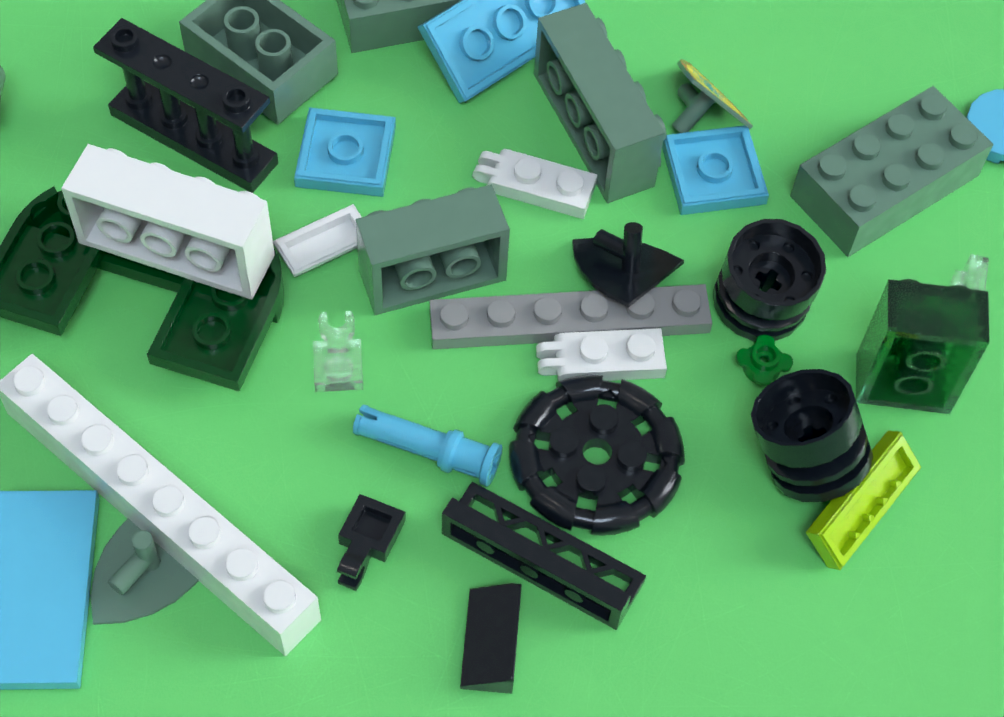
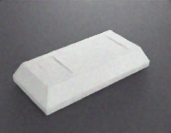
[273,204,362,277]

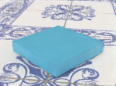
[294,107,396,197]
[662,125,769,215]

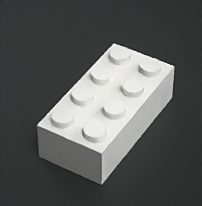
[61,144,275,300]

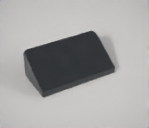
[460,583,522,694]

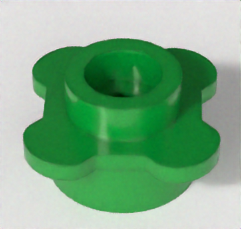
[736,335,793,386]

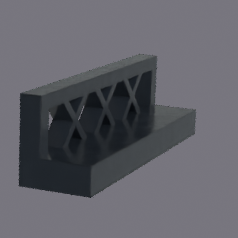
[442,482,646,630]

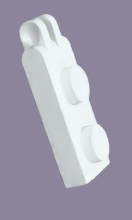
[472,149,598,219]
[536,328,667,381]

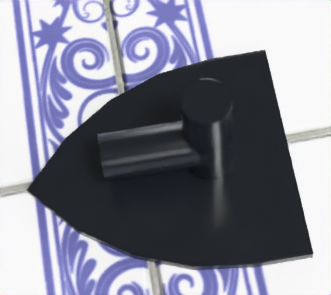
[572,222,684,308]

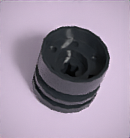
[713,219,826,341]
[751,369,873,502]

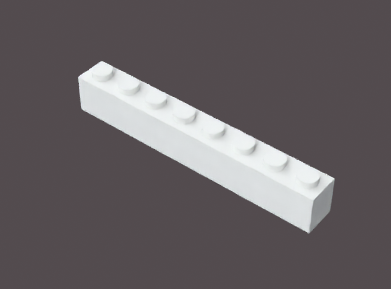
[0,354,321,657]

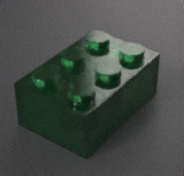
[856,279,990,414]

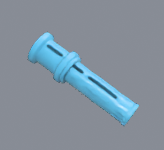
[353,405,503,487]

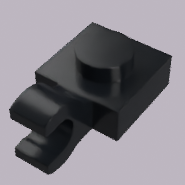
[337,494,406,591]

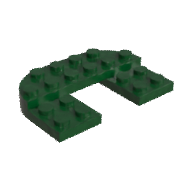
[0,186,284,391]

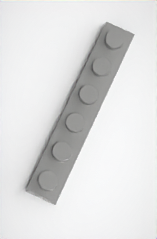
[429,284,712,349]

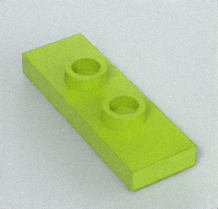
[806,430,921,570]

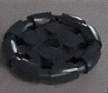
[509,375,685,536]

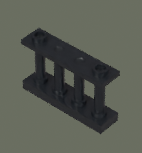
[93,18,278,193]

